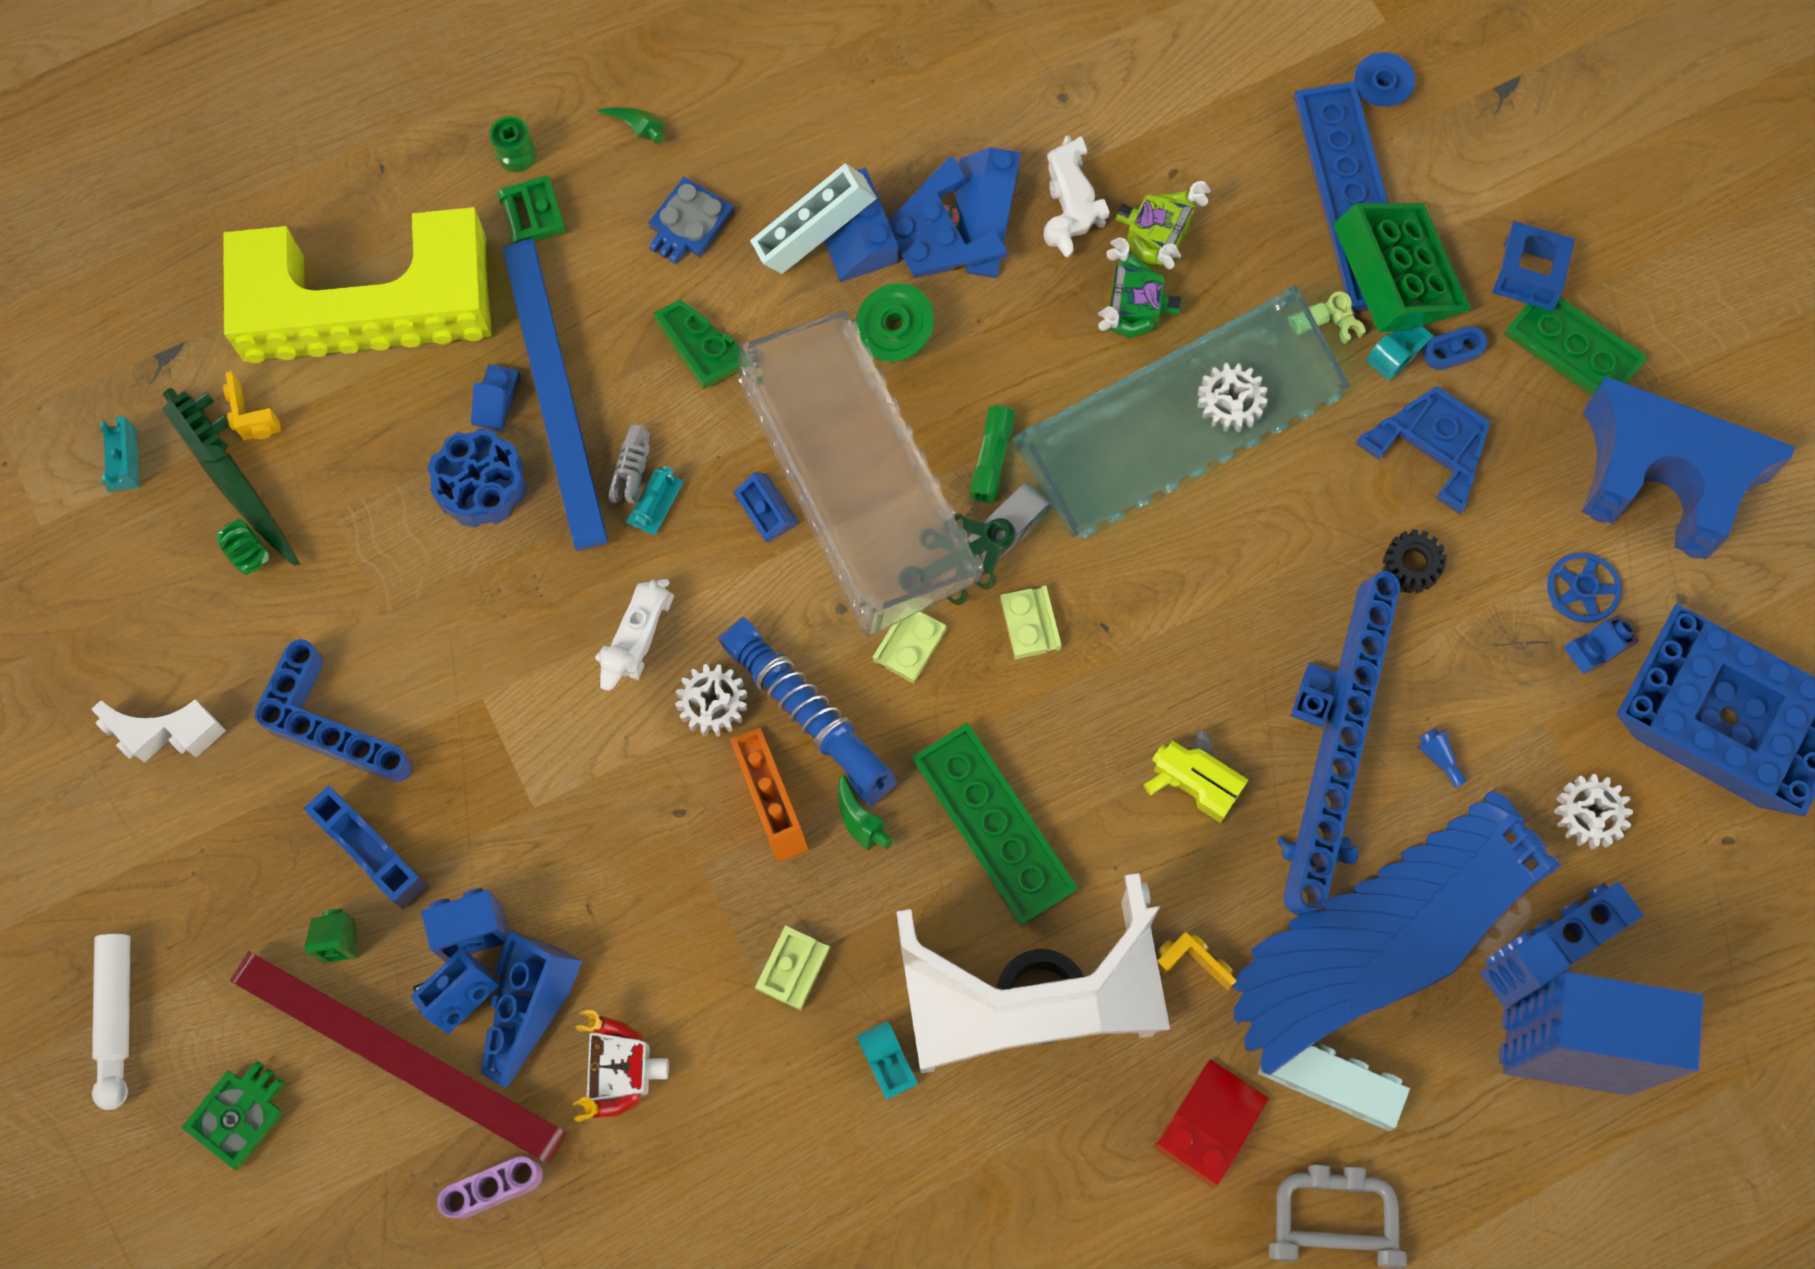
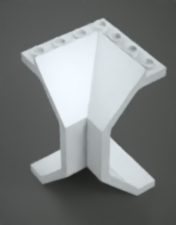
[897,873,1170,1073]

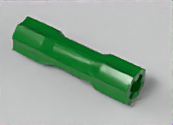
[969,405,1016,504]

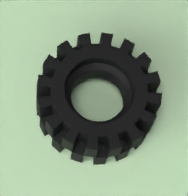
[1382,530,1447,593]

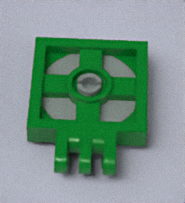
[181,1061,285,1171]

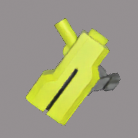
[1143,730,1248,823]

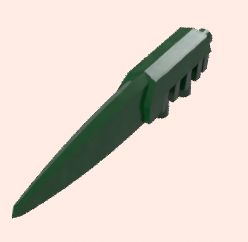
[162,388,300,566]

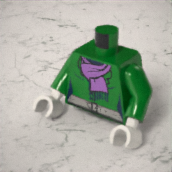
[1098,238,1181,339]

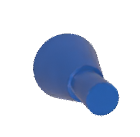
[1417,727,1467,788]

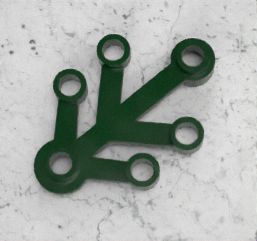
[899,513,1016,605]

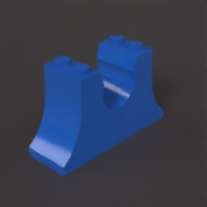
[1582,376,1795,559]

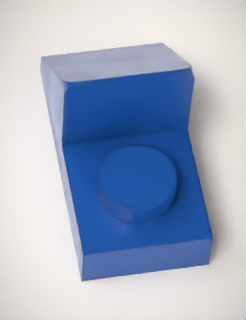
[471,364,521,432]

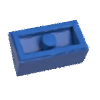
[733,472,799,542]

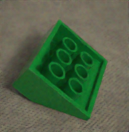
[1333,203,1471,333]

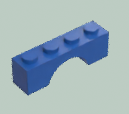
[303,785,428,910]

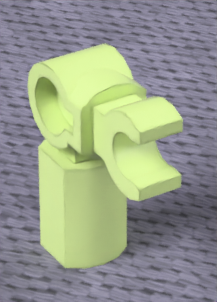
[1291,291,1366,344]

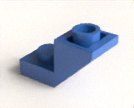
[1563,616,1638,674]
[1290,663,1337,728]

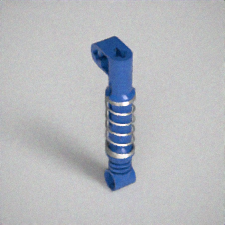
[717,617,897,807]

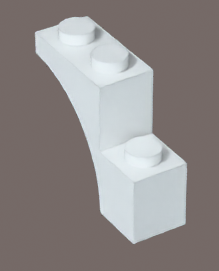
[91,700,227,763]

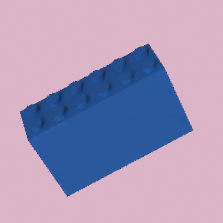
[1499,972,1703,1096]

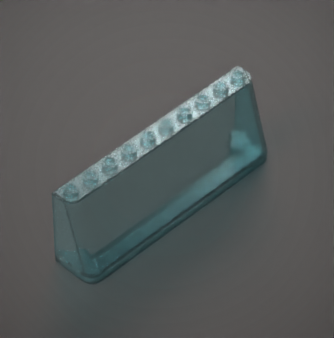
[1011,285,1350,540]

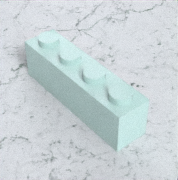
[750,163,877,274]
[1257,1043,1410,1132]

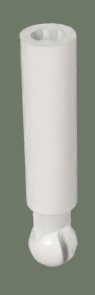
[92,934,131,1110]

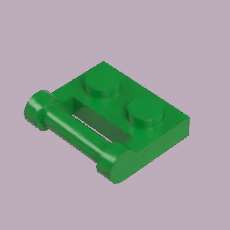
[497,175,566,243]

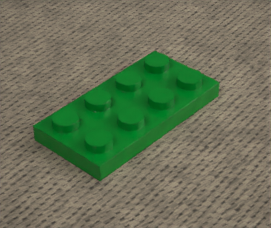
[1504,297,1648,395]

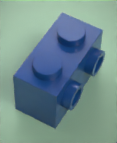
[410,947,499,1034]

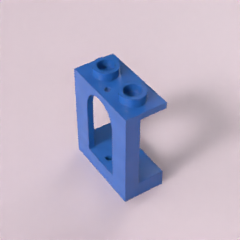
[1492,221,1575,311]

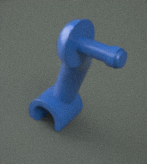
[1277,837,1359,867]

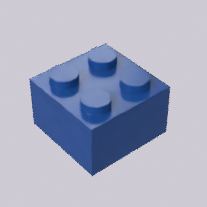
[421,888,509,962]

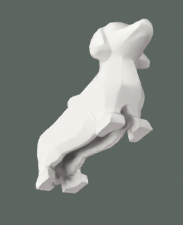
[1044,136,1110,258]
[595,579,674,691]

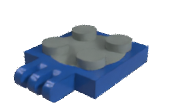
[649,177,735,264]

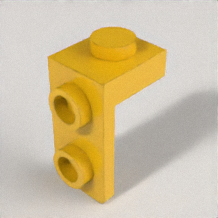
[223,371,281,440]
[1156,932,1236,990]

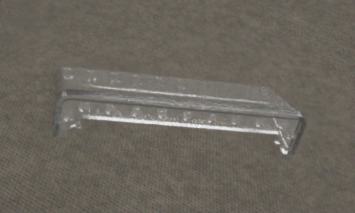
[738,310,984,636]

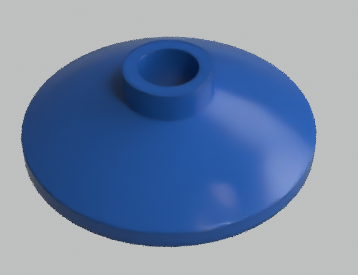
[1354,52,1415,107]

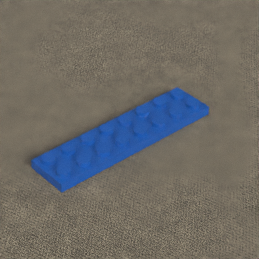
[1294,81,1388,312]

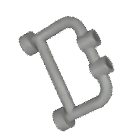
[1269,1165,1407,1268]

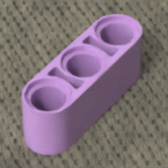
[437,1156,543,1220]

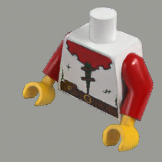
[572,1010,669,1122]

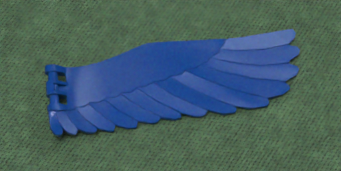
[1233,791,1561,1075]

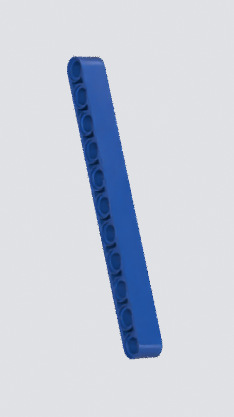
[502,238,608,551]
[1284,571,1400,915]

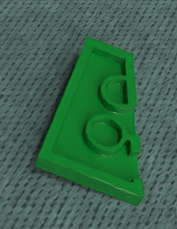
[654,299,757,390]

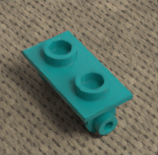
[626,466,684,536]

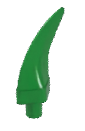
[598,107,665,144]
[838,776,894,850]

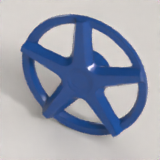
[1547,553,1621,623]

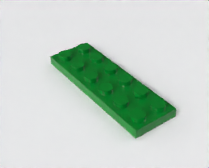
[911,722,1078,927]

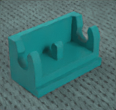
[100,416,140,492]

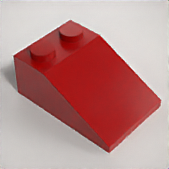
[1153,1059,1269,1188]

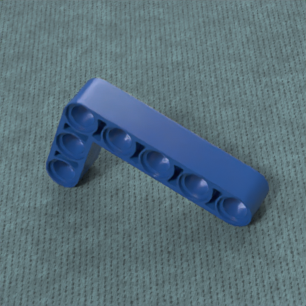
[255,639,412,782]

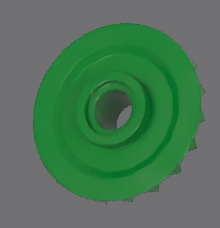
[855,283,936,363]

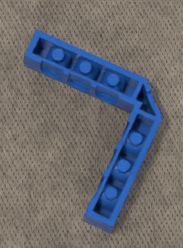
[1480,881,1644,1008]

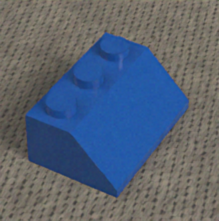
[824,168,898,282]

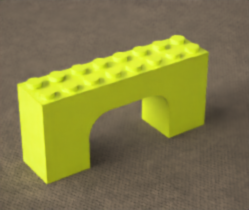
[223,207,492,363]

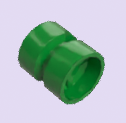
[489,116,537,173]

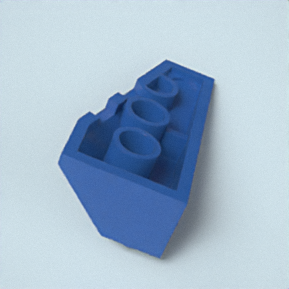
[954,147,1020,278]

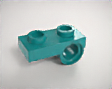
[1366,326,1434,382]
[856,1021,918,1101]

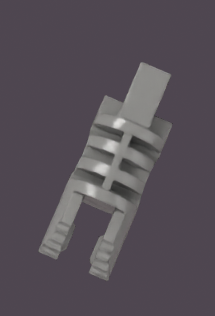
[608,425,650,503]

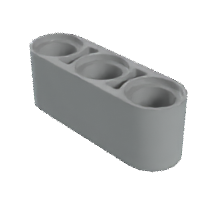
[966,482,1052,564]

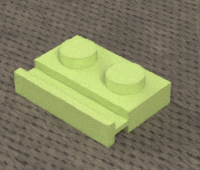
[1000,585,1062,659]
[872,603,946,684]
[755,925,831,1011]

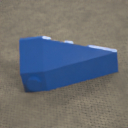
[481,931,582,1087]

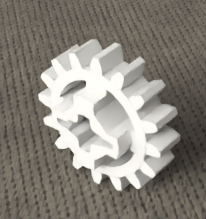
[1197,363,1267,432]
[675,664,748,737]
[1554,774,1633,850]

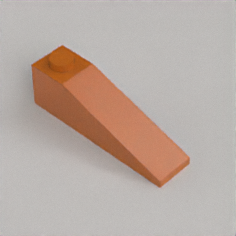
[730,727,809,863]

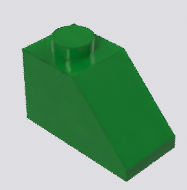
[305,909,358,964]

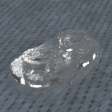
[1476,895,1532,954]

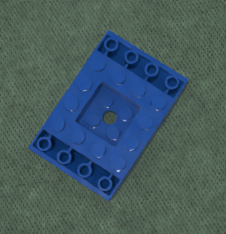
[1616,603,1815,817]

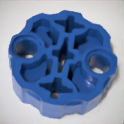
[428,429,527,527]

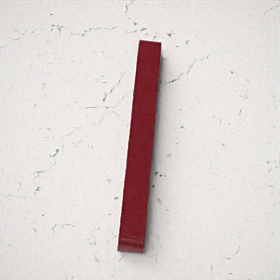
[229,951,567,1164]

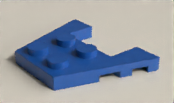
[888,156,1009,278]
[1356,386,1490,514]

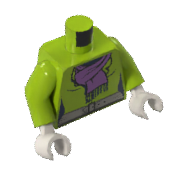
[1116,181,1211,269]

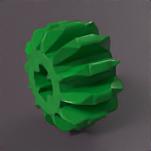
[216,518,269,575]

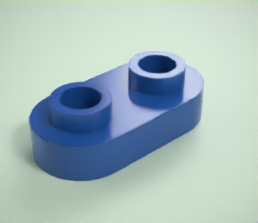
[1423,326,1487,370]

